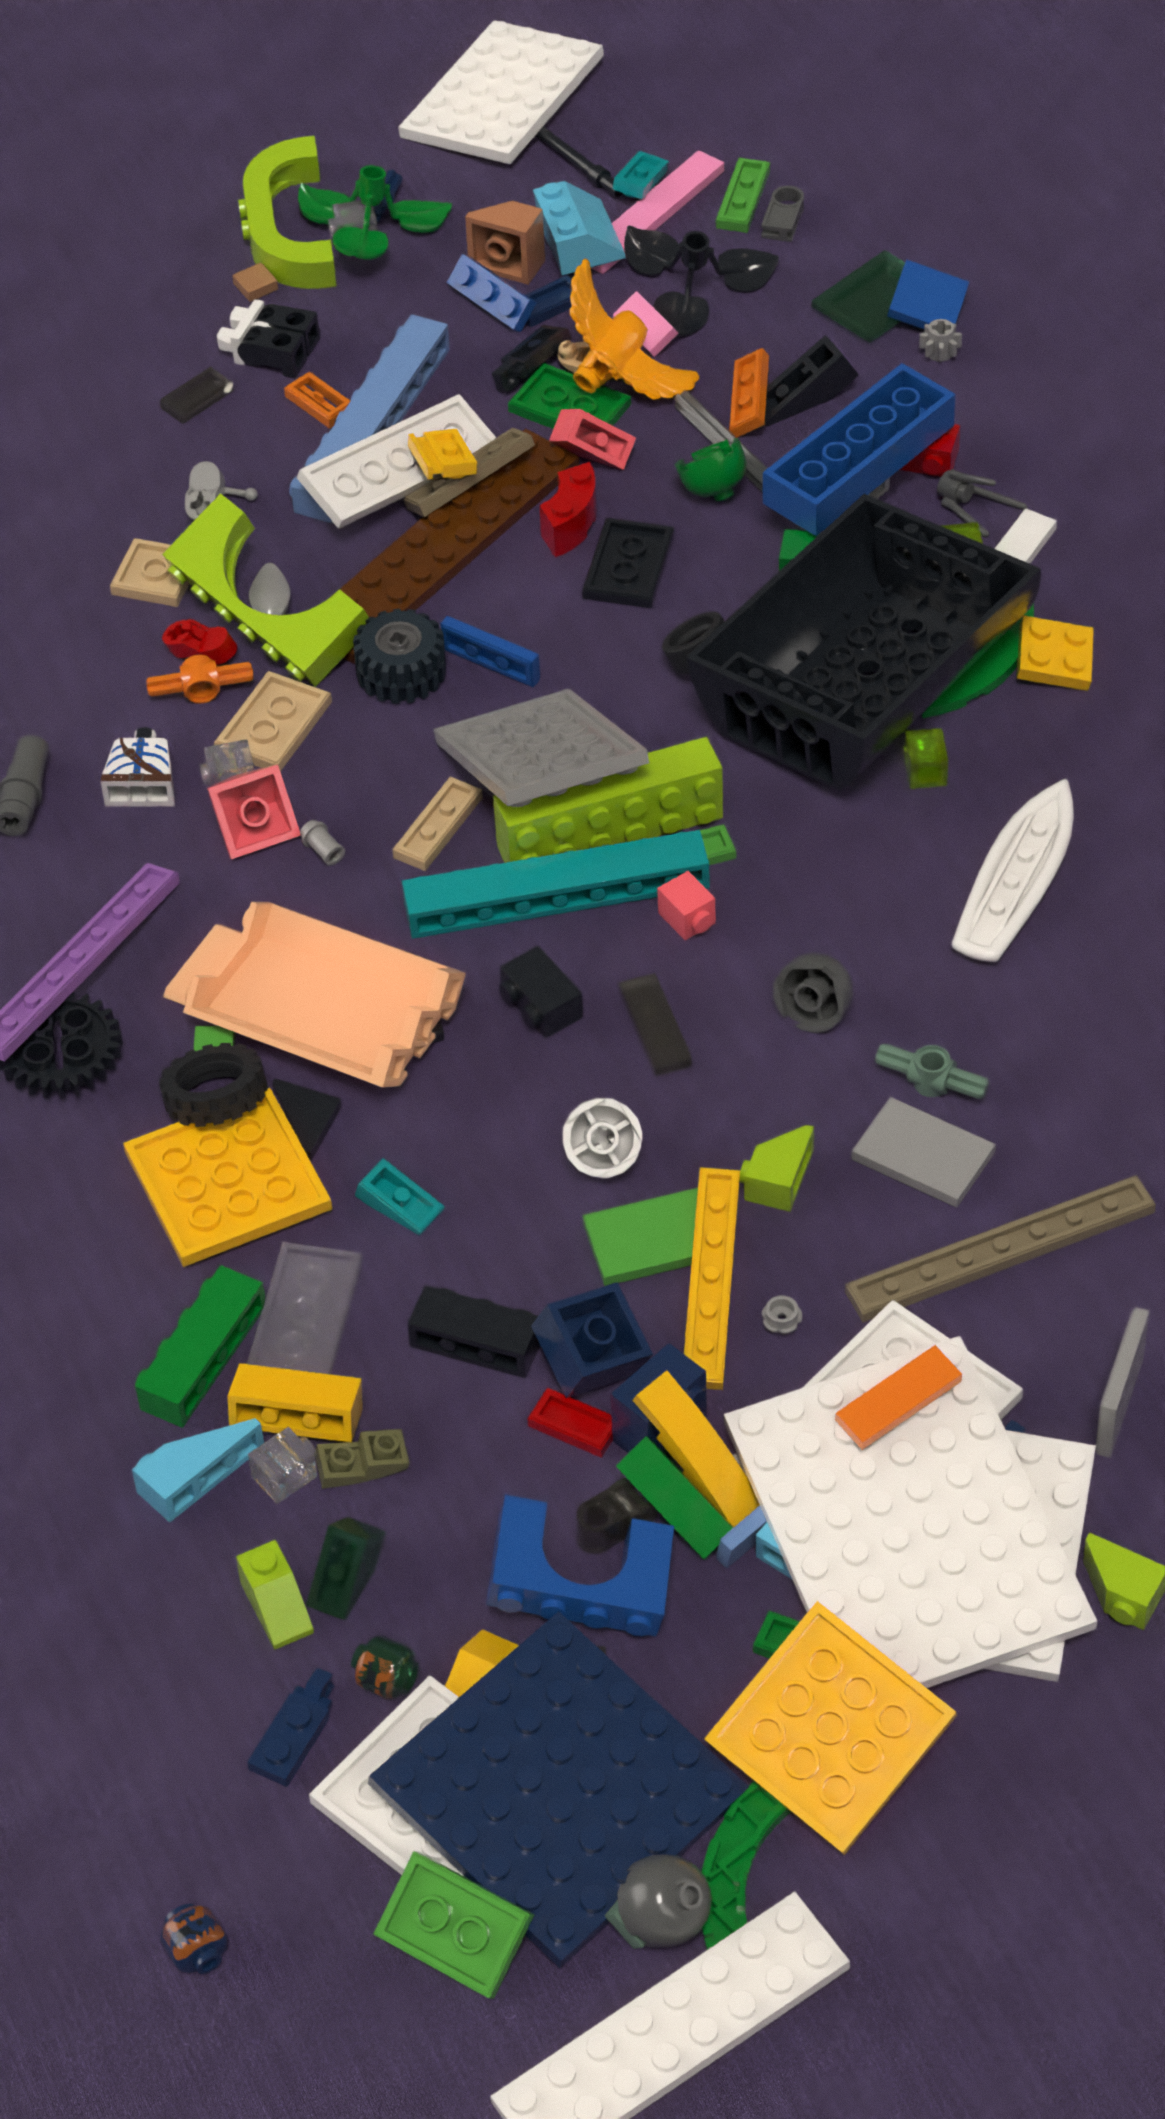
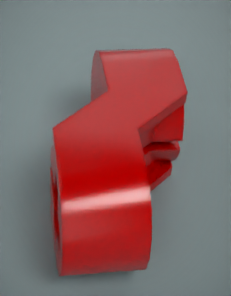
[162,619,238,665]

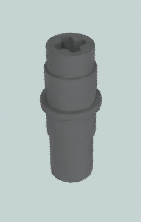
[0,735,49,836]

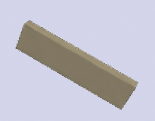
[403,428,535,517]

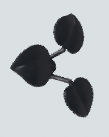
[624,225,779,337]

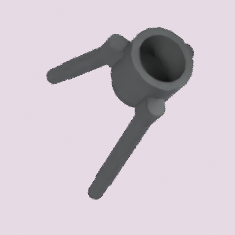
[937,469,1027,537]

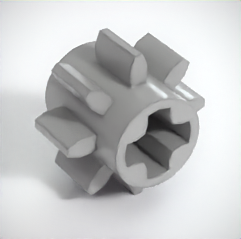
[919,319,962,362]

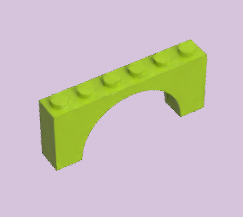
[162,493,369,687]

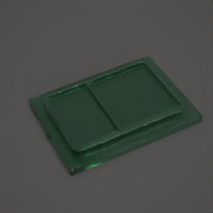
[811,250,905,343]

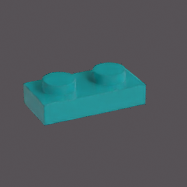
[612,151,669,199]

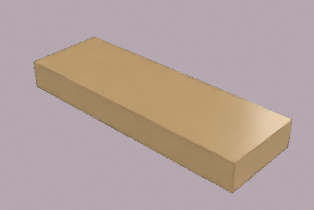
[392,777,483,871]

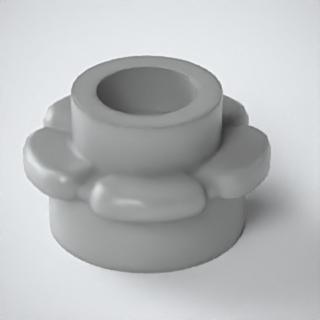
[762,1295,802,1334]

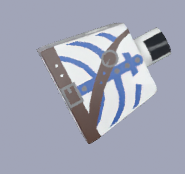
[100,727,175,806]

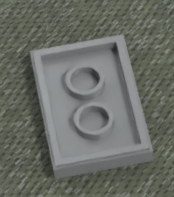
[851,1097,996,1208]
[1095,1307,1150,1458]

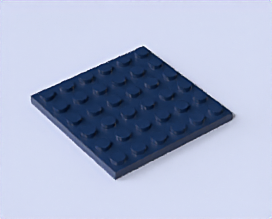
[368,1611,749,1968]

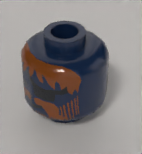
[160,1903,228,1974]

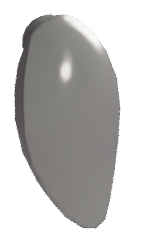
[249,562,290,615]

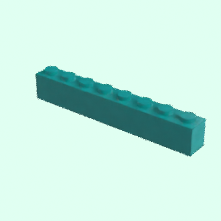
[402,830,710,939]

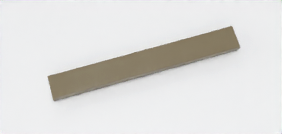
[845,1175,1156,1322]

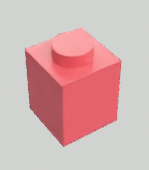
[657,871,716,940]

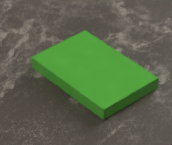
[583,1188,698,1286]
[373,1851,534,1999]

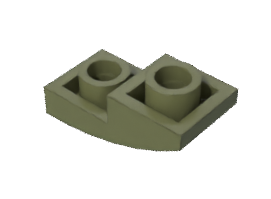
[315,1429,409,1488]

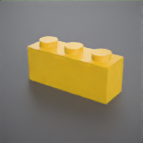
[227,1363,363,1443]

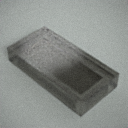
[159,366,234,424]

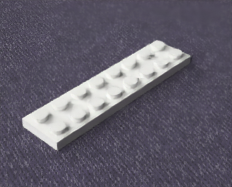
[490,1892,850,2119]

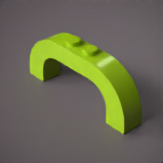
[238,136,337,289]

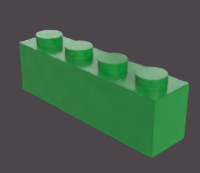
[135,1265,266,1428]

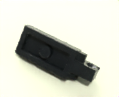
[491,325,572,392]

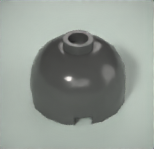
[773,952,853,1033]
[618,1855,712,1948]

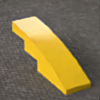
[632,1370,760,1527]

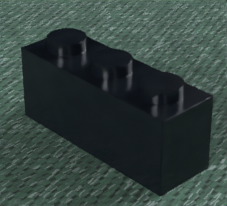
[407,1285,540,1379]

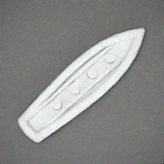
[952,779,1074,962]

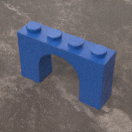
[486,1495,674,1636]

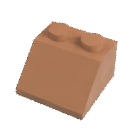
[465,201,545,285]

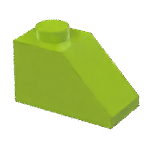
[739,1125,814,1212]
[1083,1532,1165,1630]
[236,1539,314,1650]

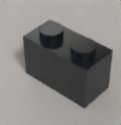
[499,946,583,1039]

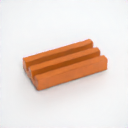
[284,371,350,429]

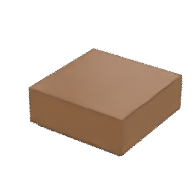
[232,263,278,302]

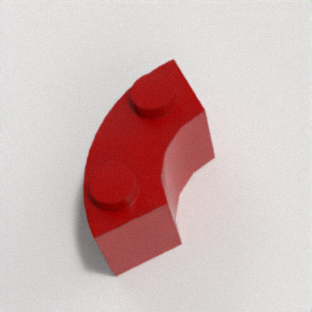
[539,462,597,558]

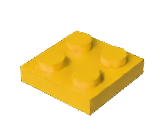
[1017,615,1094,691]

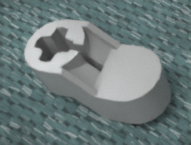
[185,461,225,521]

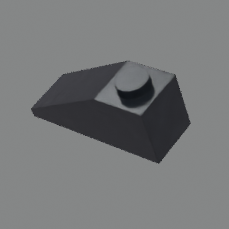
[765,335,859,427]

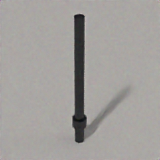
[535,126,623,197]

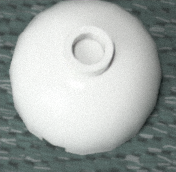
[562,1097,643,1178]

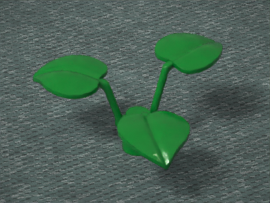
[298,165,452,259]

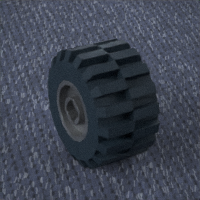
[353,608,446,704]

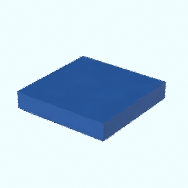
[887,259,969,329]

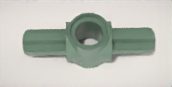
[875,1044,989,1099]

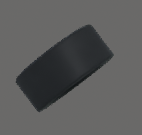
[661,611,725,675]

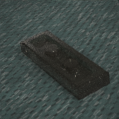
[619,973,692,1076]

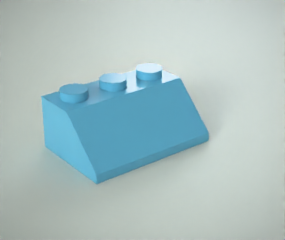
[533,181,626,275]

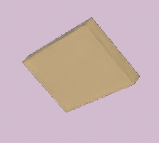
[214,671,332,772]

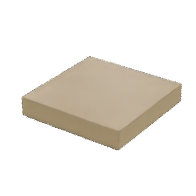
[110,538,189,607]

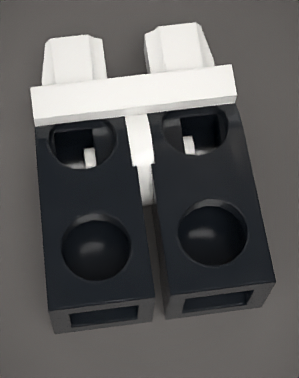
[217,299,321,379]

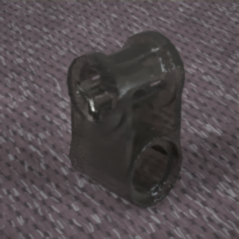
[576,1478,658,1554]

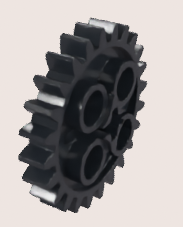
[0,991,123,1099]

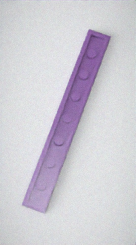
[0,863,180,1062]

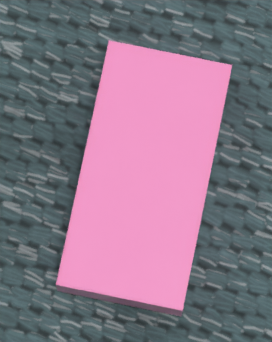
[613,291,678,357]

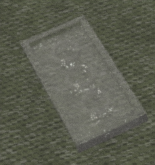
[247,1242,362,1374]

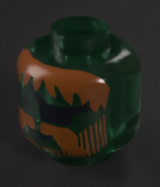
[351,1635,419,1700]

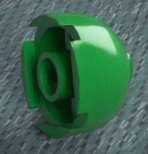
[674,438,747,501]

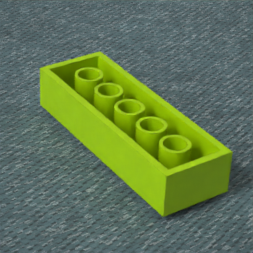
[493,737,723,863]

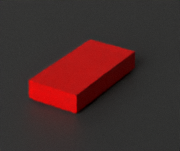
[527,1387,613,1458]

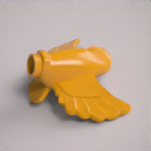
[569,258,700,400]

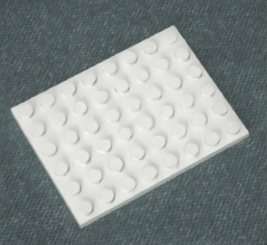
[724,1336,1098,1688]

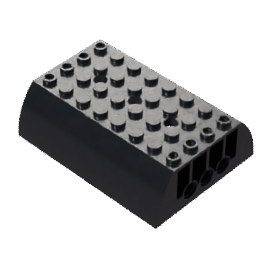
[686,494,1041,791]

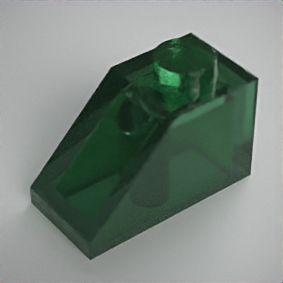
[306,1516,386,1620]

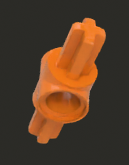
[146,655,254,704]

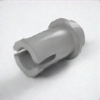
[300,820,345,866]

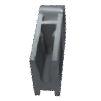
[761,186,804,242]

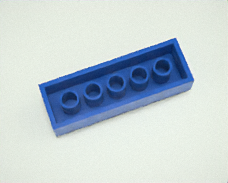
[763,363,956,536]

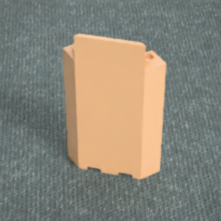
[163,902,466,1087]

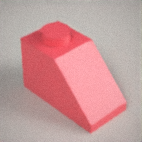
[549,409,636,470]

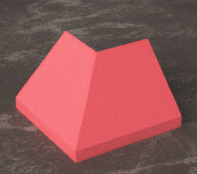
[207,764,300,859]

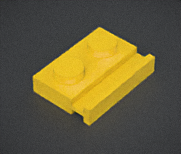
[408,428,477,480]

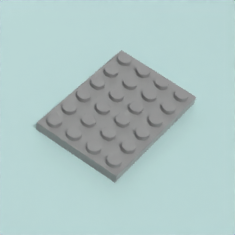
[433,689,649,807]

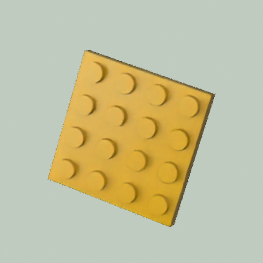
[123,1087,332,1267]
[704,1601,957,1855]

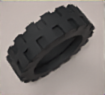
[158,1043,268,1127]

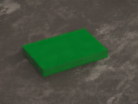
[508,363,631,429]

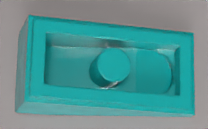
[354,1158,445,1236]

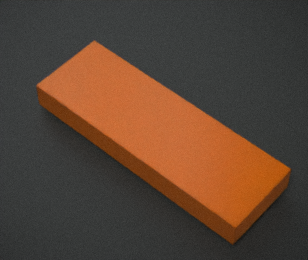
[729,348,769,438]
[835,1345,962,1450]

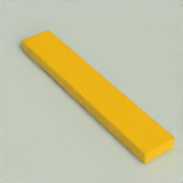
[684,1167,740,1390]

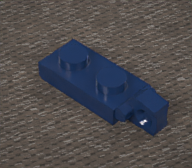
[247,1667,335,1787]

